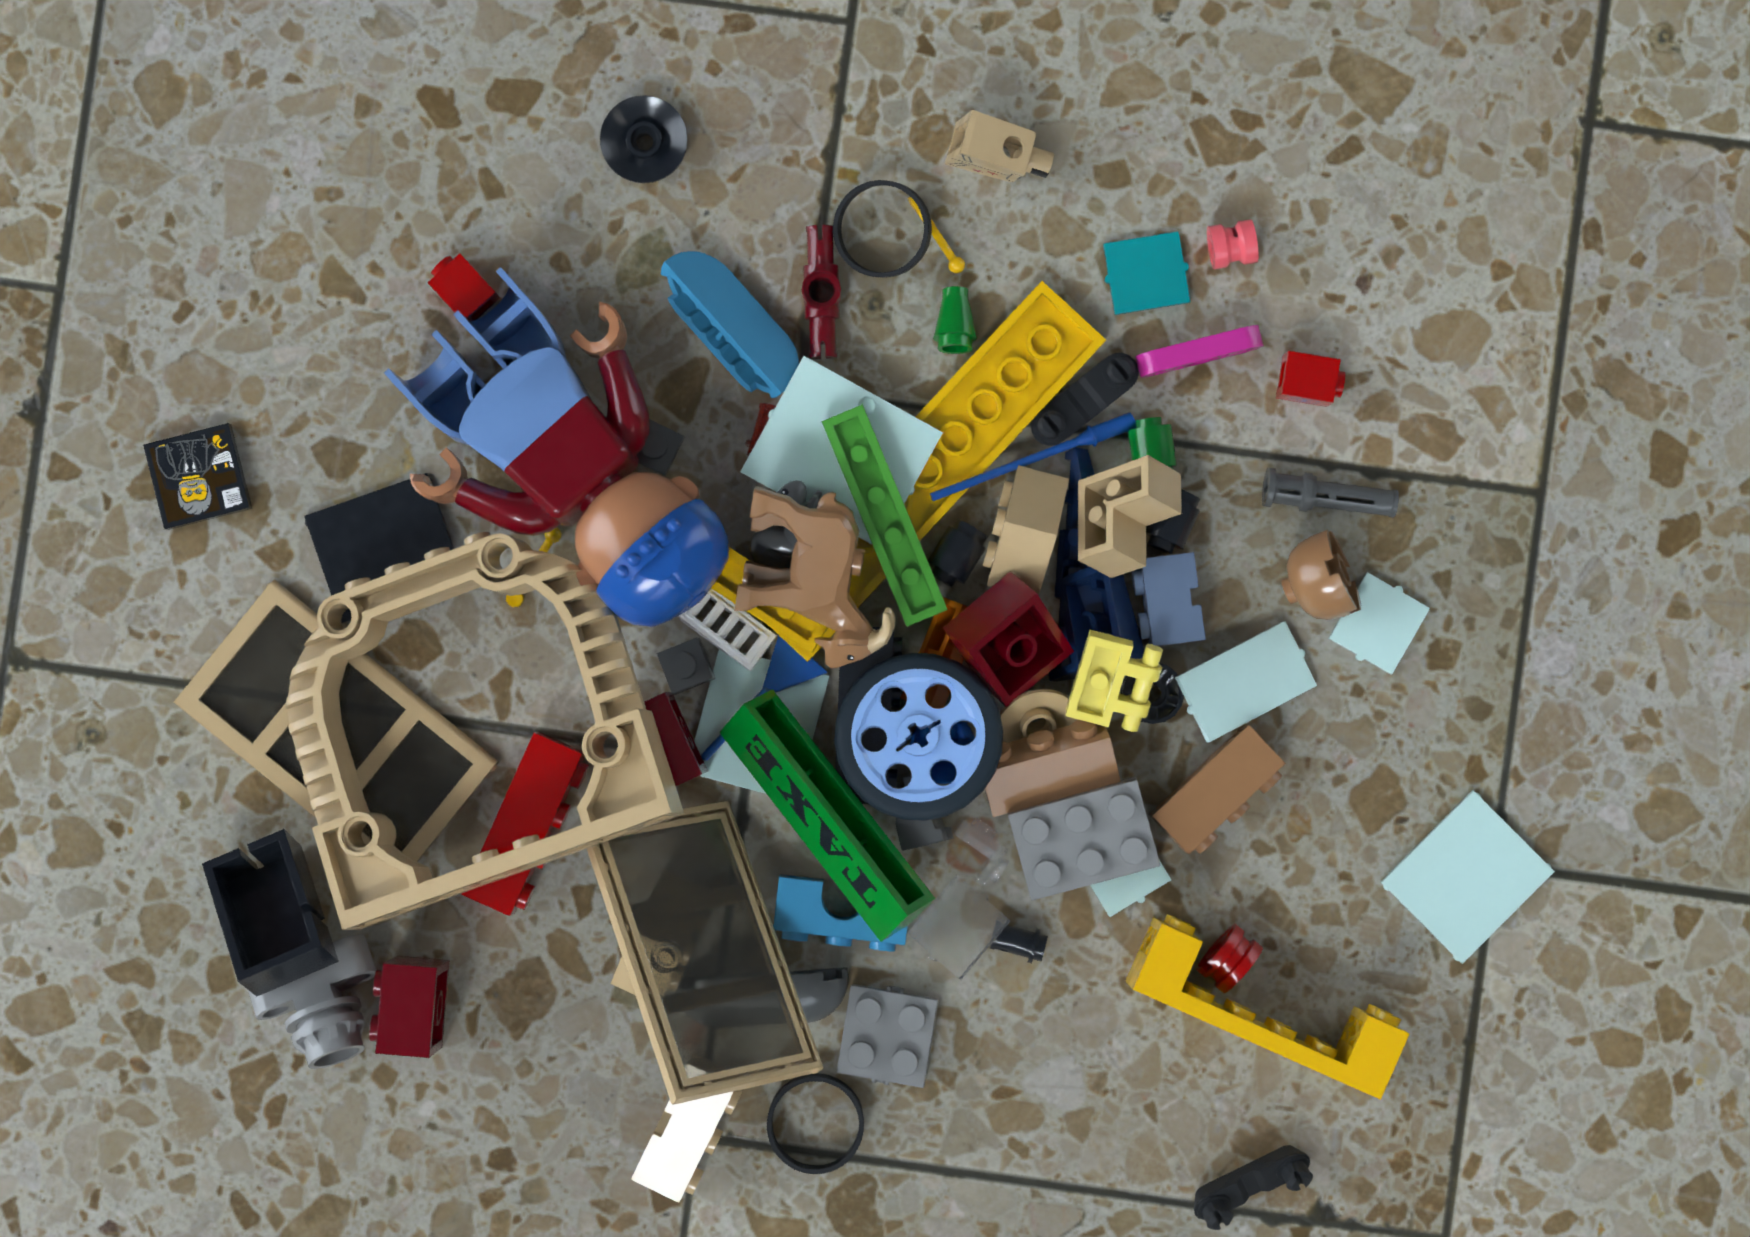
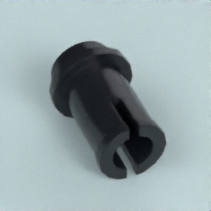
[990,921,1048,964]

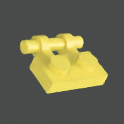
[1066,630,1163,732]

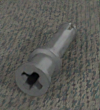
[1262,468,1399,518]

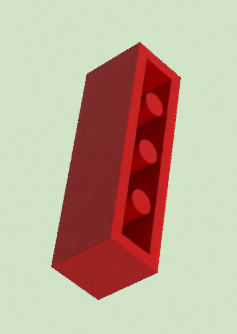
[461,732,589,916]

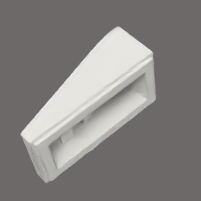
[679,589,777,672]

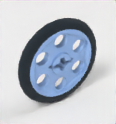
[834,653,1003,821]

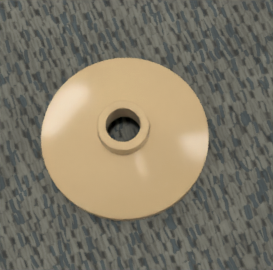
[1000,689,1078,743]

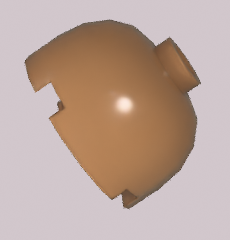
[1281,530,1361,620]

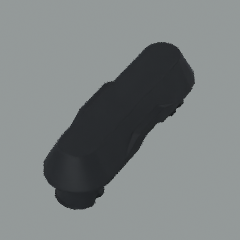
[1031,353,1139,446]
[1194,1145,1313,1230]

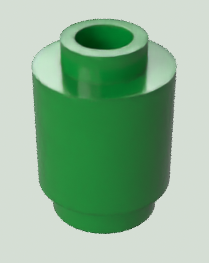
[1128,417,1177,469]

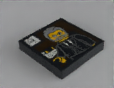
[143,423,252,530]

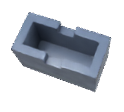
[1132,552,1206,646]

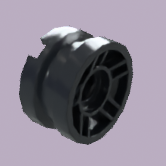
[1120,663,1184,724]

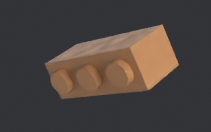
[984,720,1121,817]
[1149,724,1286,855]

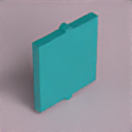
[1103,231,1190,315]

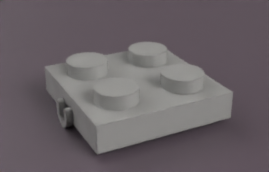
[837,984,939,1088]

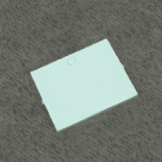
[740,356,943,544]

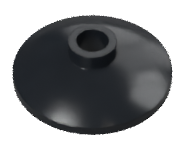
[600,95,688,184]

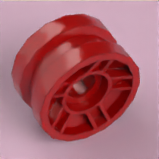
[1196,924,1263,994]

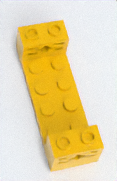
[1125,914,1410,1100]

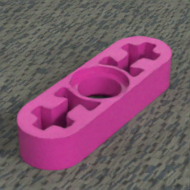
[1135,325,1264,378]

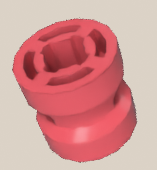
[1207,219,1259,270]

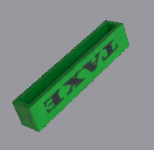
[719,689,936,942]

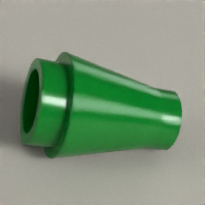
[933,286,977,354]

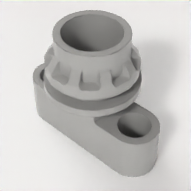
[248,934,376,1069]

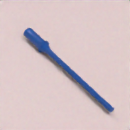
[930,412,1136,501]

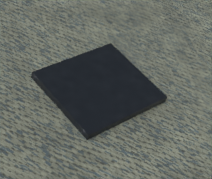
[304,473,454,623]

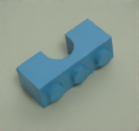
[773,874,907,952]

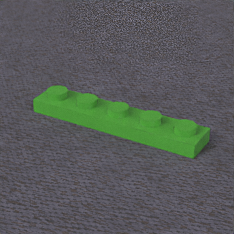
[821,404,948,627]

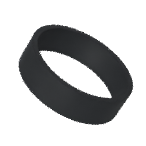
[833,180,932,278]
[767,1073,864,1174]

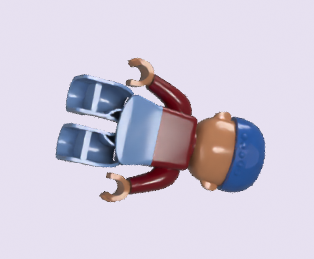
[384,267,729,627]

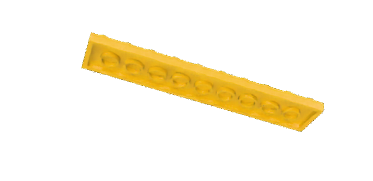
[769,281,1106,662]

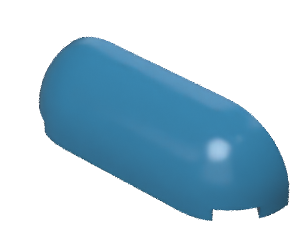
[661,251,799,398]

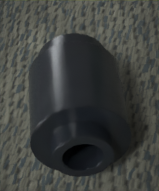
[1146,489,1200,554]
[927,519,988,587]

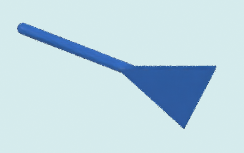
[701,635,828,761]

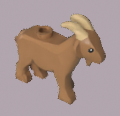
[734,487,895,668]

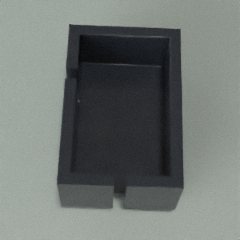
[202,829,339,997]

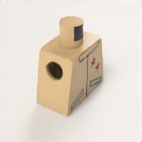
[945,110,1054,182]

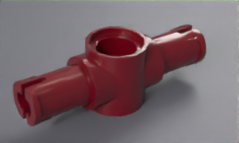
[801,225,842,359]

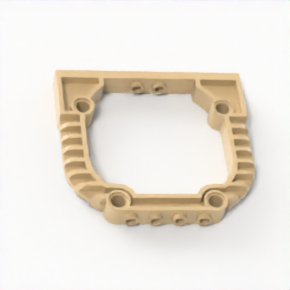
[286,532,684,930]

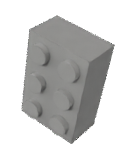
[1008,776,1161,901]

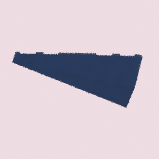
[1049,447,1144,682]

